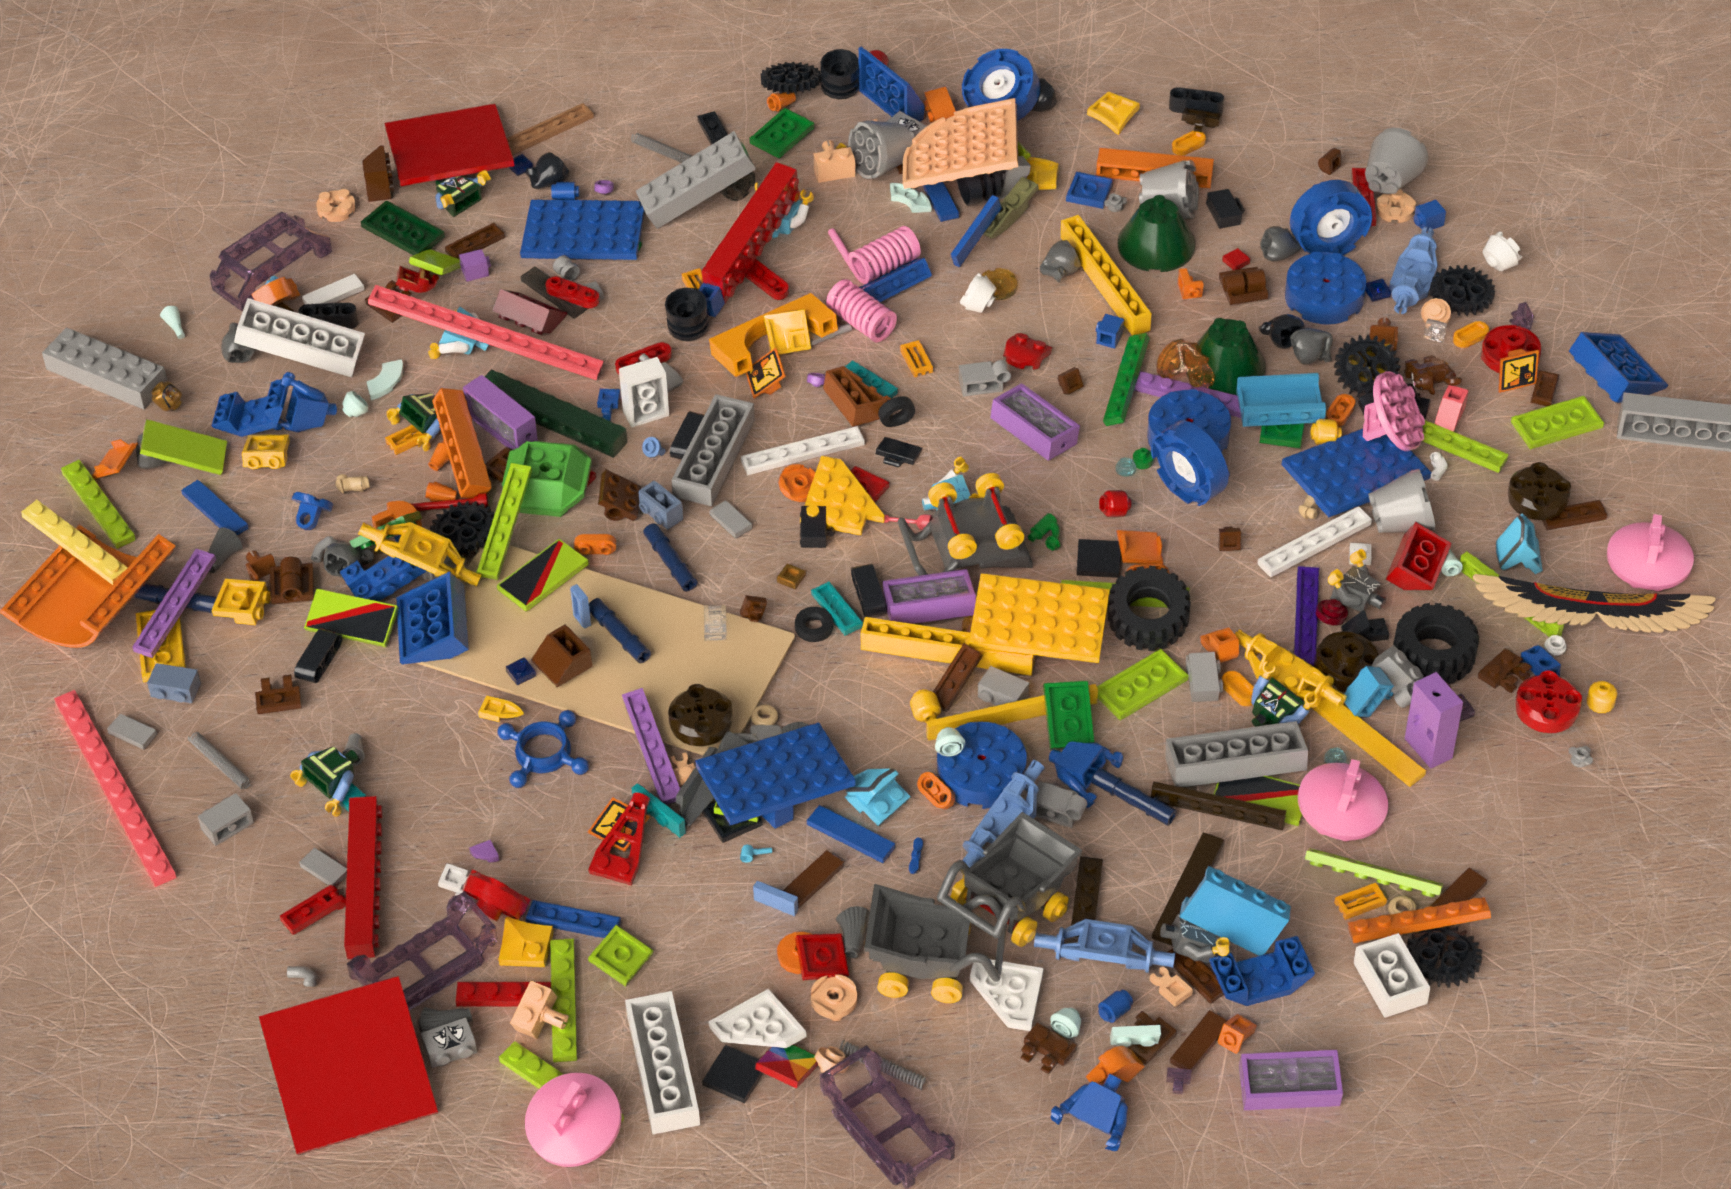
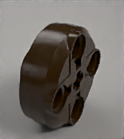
[1508,462,1571,520]
[1313,631,1379,693]
[668,684,733,746]

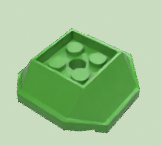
[502,441,592,517]

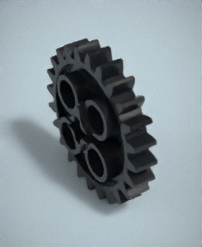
[761,62,821,94]
[1430,265,1495,316]
[1334,334,1401,398]
[430,501,495,556]
[1406,926,1482,988]

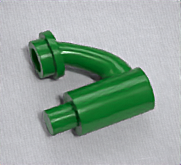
[1027,513,1060,551]

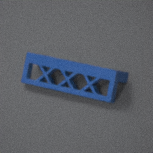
[859,258,932,302]

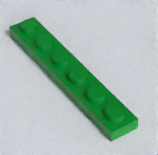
[1103,333,1150,426]

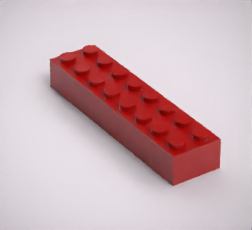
[701,162,800,303]

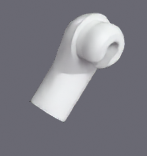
[1430,452,1448,481]

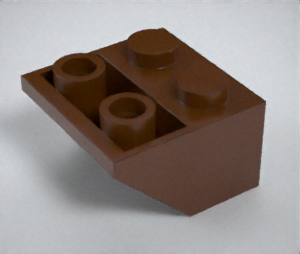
[362,145,394,202]
[531,624,592,688]

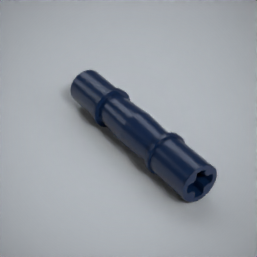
[643,523,698,592]
[135,583,217,614]
[589,598,651,664]
[1091,768,1177,826]

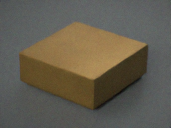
[777,564,806,590]

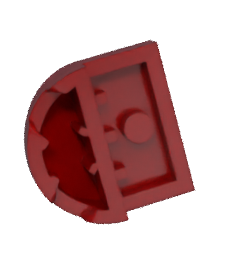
[396,266,439,293]
[1003,333,1052,370]

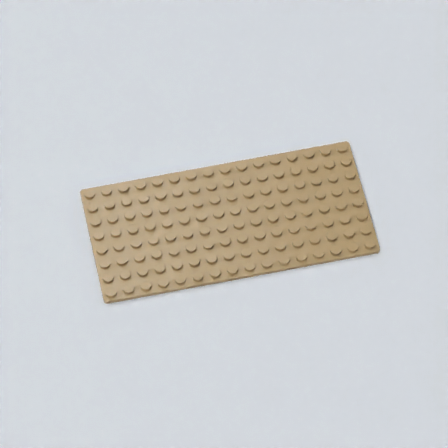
[417,543,795,755]

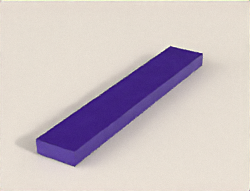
[1294,566,1319,667]

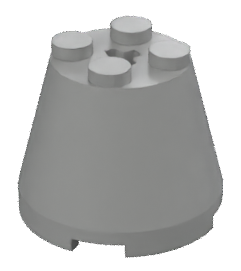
[848,121,914,179]
[1365,128,1428,194]
[1139,160,1199,219]
[1368,469,1435,533]

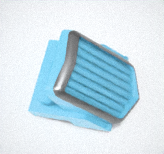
[1496,513,1543,574]
[845,768,911,826]

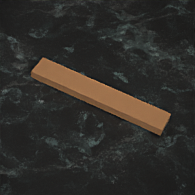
[507,103,594,156]

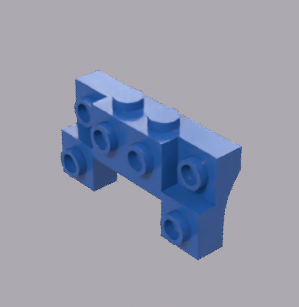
[340,535,427,602]

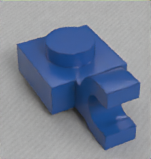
[597,388,621,423]

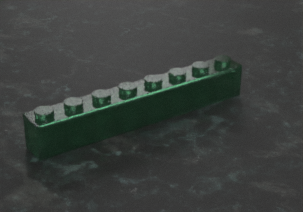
[485,369,628,458]

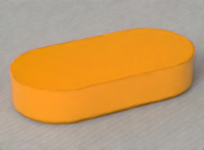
[1172,131,1206,156]
[1453,321,1489,348]
[1222,671,1254,706]

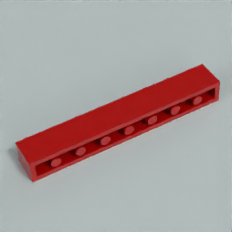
[344,796,383,959]

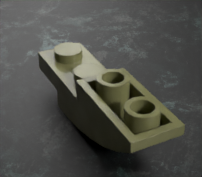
[983,176,1039,239]

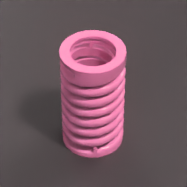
[848,226,921,284]
[826,279,897,343]

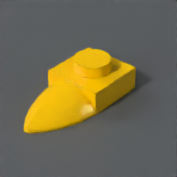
[478,695,524,722]

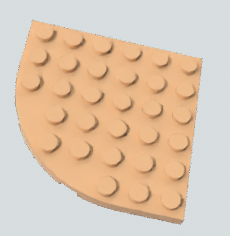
[903,98,1018,189]

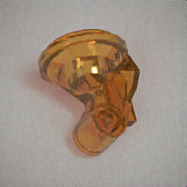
[1156,338,1215,387]

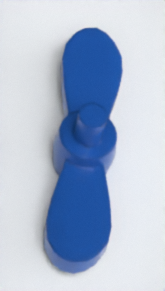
[909,837,923,874]

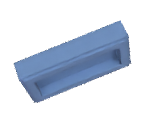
[570,584,591,629]
[753,881,798,916]

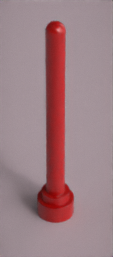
[411,493,488,511]

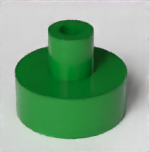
[1132,448,1153,469]

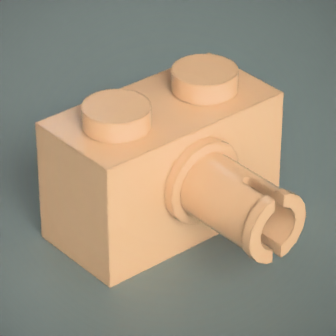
[813,140,855,183]
[510,981,568,1039]

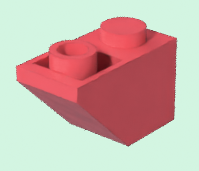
[1434,385,1469,432]

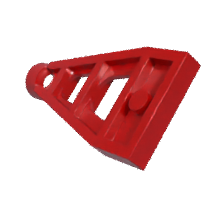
[588,792,650,886]

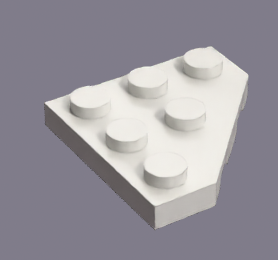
[970,959,1044,1031]
[708,989,807,1048]

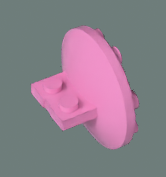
[1363,371,1425,452]
[1607,514,1694,592]
[1298,759,1388,841]
[525,1073,621,1167]

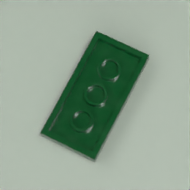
[360,200,445,255]

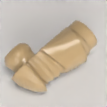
[335,474,370,494]
[1299,495,1318,520]

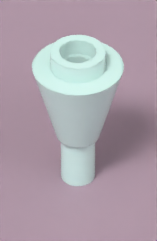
[160,306,185,339]
[1441,549,1462,576]

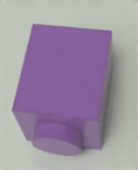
[459,249,491,282]

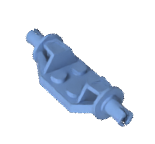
[1389,227,1437,314]
[960,760,1045,872]
[1034,919,1175,973]

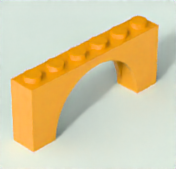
[709,293,838,377]

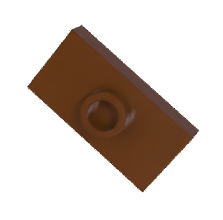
[1530,370,1559,406]

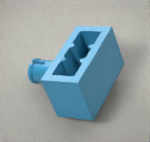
[1344,666,1394,717]

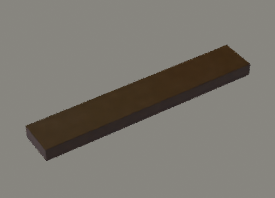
[1151,781,1286,830]
[1152,832,1224,946]

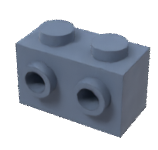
[639,480,683,530]
[147,663,201,703]

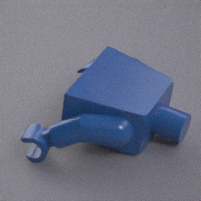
[273,372,337,433]
[1049,741,1123,808]
[1051,1074,1128,1151]

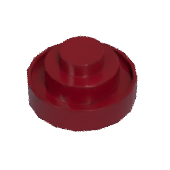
[1315,599,1348,626]

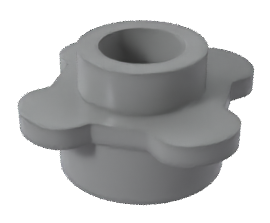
[1104,193,1127,212]
[1568,746,1593,767]

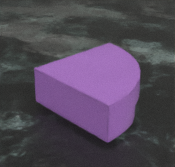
[469,840,499,862]

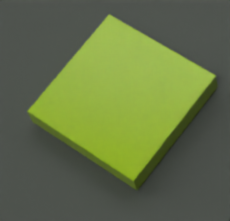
[409,249,461,275]
[588,925,654,987]

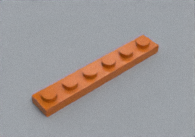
[1348,897,1491,943]

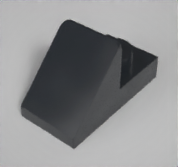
[1341,610,1389,642]

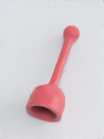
[884,514,933,530]

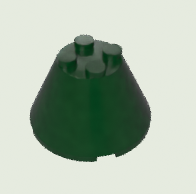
[1117,195,1195,272]
[1185,318,1266,396]

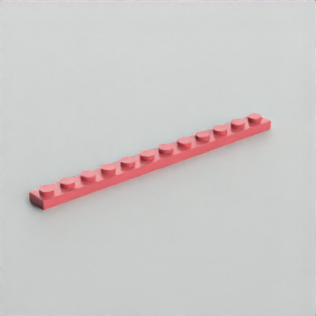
[368,285,604,380]
[54,690,176,887]

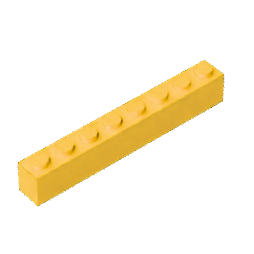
[1060,215,1152,336]
[861,617,1036,676]

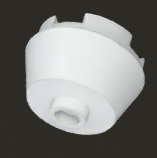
[1483,232,1523,271]
[960,273,997,313]

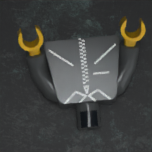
[1328,549,1386,612]
[1160,914,1230,963]

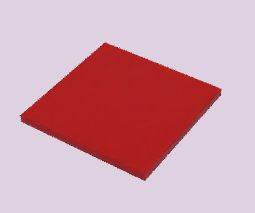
[384,104,514,186]
[259,976,438,1155]

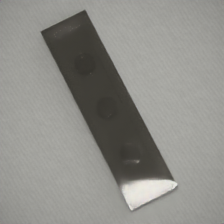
[521,267,589,319]

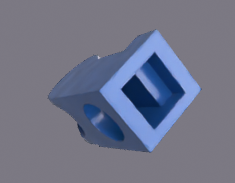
[1521,645,1561,677]

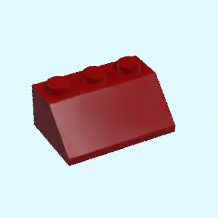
[1386,522,1452,590]

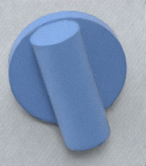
[642,437,666,458]

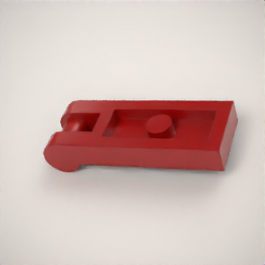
[280,885,346,935]

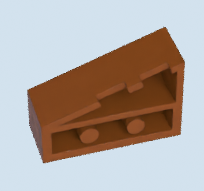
[823,366,891,427]

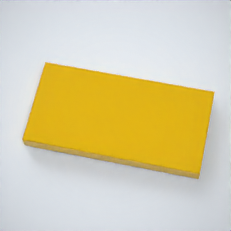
[135,610,186,683]

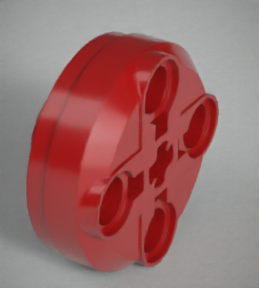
[1481,325,1541,373]
[1515,670,1582,733]
[462,869,531,922]

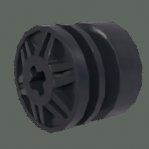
[820,49,859,100]
[957,171,1002,206]
[665,287,709,341]

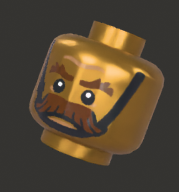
[151,381,182,411]

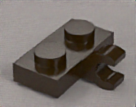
[1181,108,1222,132]

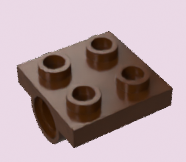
[1219,267,1269,305]
[598,469,641,521]
[270,556,314,604]

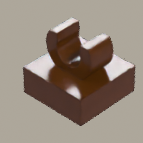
[1057,367,1084,395]
[1218,526,1241,551]
[739,595,767,622]

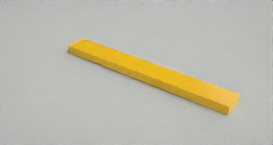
[926,684,1098,741]
[1305,685,1426,787]

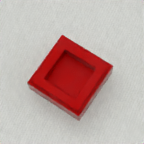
[1222,248,1250,270]

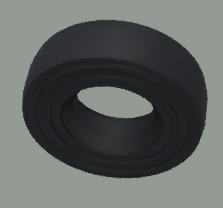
[878,396,915,427]
[795,607,833,642]

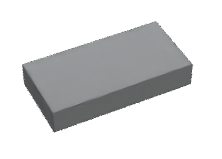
[709,500,752,539]
[107,714,157,750]
[299,848,347,887]

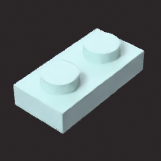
[1110,1025,1161,1047]

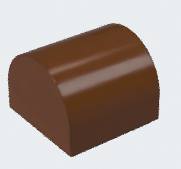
[1318,148,1341,175]

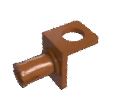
[1369,317,1398,351]
[245,550,276,581]

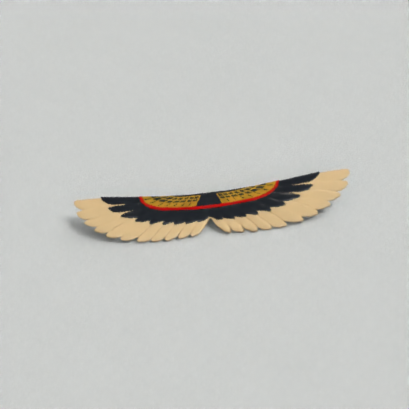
[1472,574,1715,633]

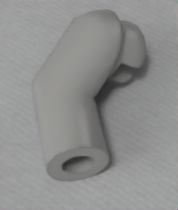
[311,536,338,563]
[287,966,318,987]

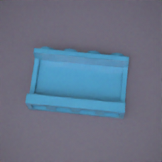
[1236,373,1326,427]
[1180,866,1291,956]

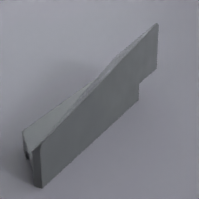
[676,731,749,826]

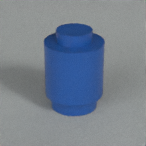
[551,182,579,200]
[1098,990,1133,1023]

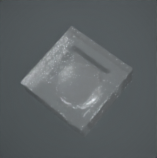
[1423,318,1447,343]

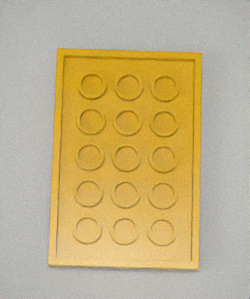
[969,573,1110,663]

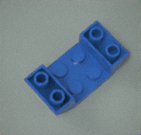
[211,379,289,437]
[1209,936,1315,1006]

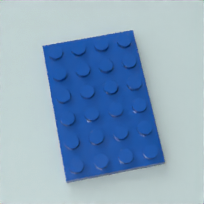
[520,199,645,260]
[1281,429,1432,518]
[695,722,855,825]

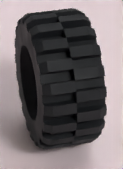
[1107,566,1191,651]
[1393,603,1479,684]

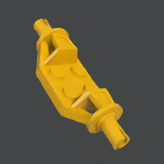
[358,522,482,587]
[1235,629,1347,707]

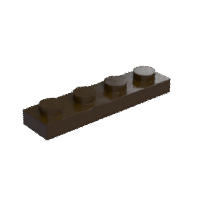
[1071,856,1103,937]

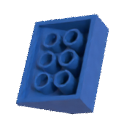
[858,46,925,122]
[1569,332,1668,403]
[396,571,469,665]

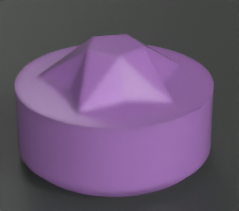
[594,180,614,195]
[807,372,825,387]

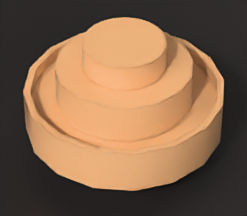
[1421,298,1451,328]
[815,1046,850,1076]

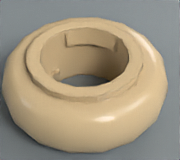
[751,705,778,725]
[1388,896,1417,915]

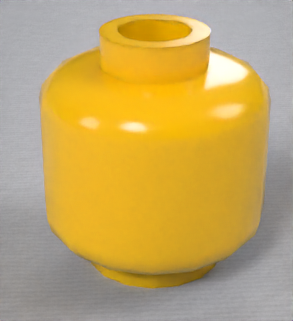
[1310,419,1342,445]
[1586,681,1617,713]
[910,689,941,723]

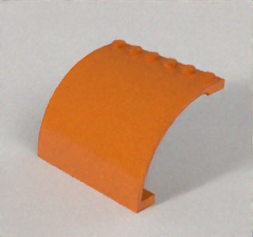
[0,524,176,648]

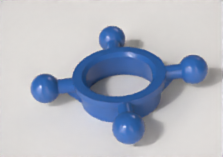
[497,710,589,788]

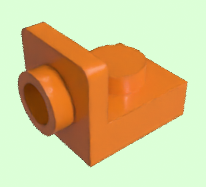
[1177,268,1204,299]
[1218,1014,1257,1054]

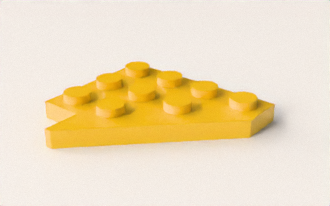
[800,456,884,535]

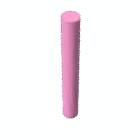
[828,228,852,271]

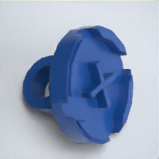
[291,492,333,530]

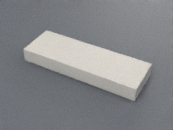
[302,274,364,304]

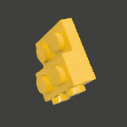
[242,434,290,469]
[212,579,270,625]

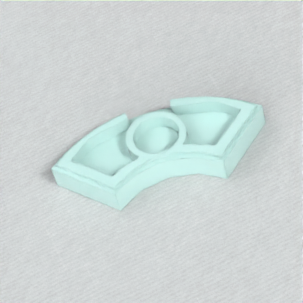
[890,183,932,213]
[366,359,403,400]

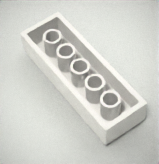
[234,298,365,378]
[625,991,700,1134]

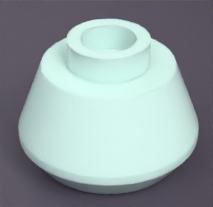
[342,391,369,417]
[935,727,965,756]
[1050,1008,1081,1038]

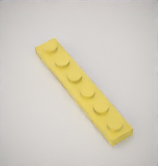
[21,500,128,585]

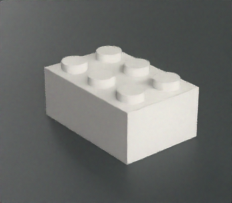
[619,357,669,428]
[1354,933,1430,1018]

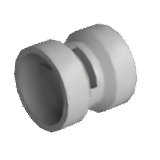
[553,255,580,281]

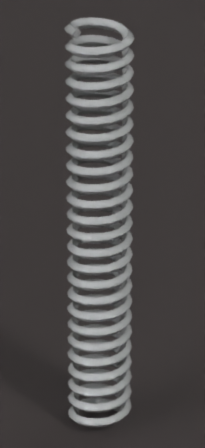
[631,133,692,163]
[188,732,250,789]
[839,1040,926,1090]

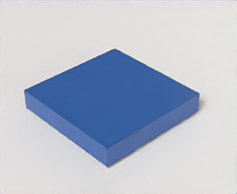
[1066,172,1113,209]

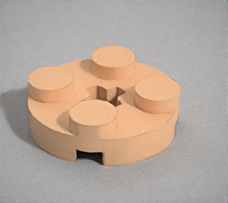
[316,189,356,222]
[1376,189,1416,223]
[811,975,858,1021]

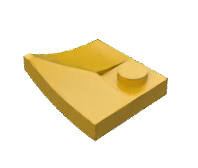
[1087,91,1140,135]
[1027,157,1059,190]
[763,309,811,354]
[498,917,554,967]

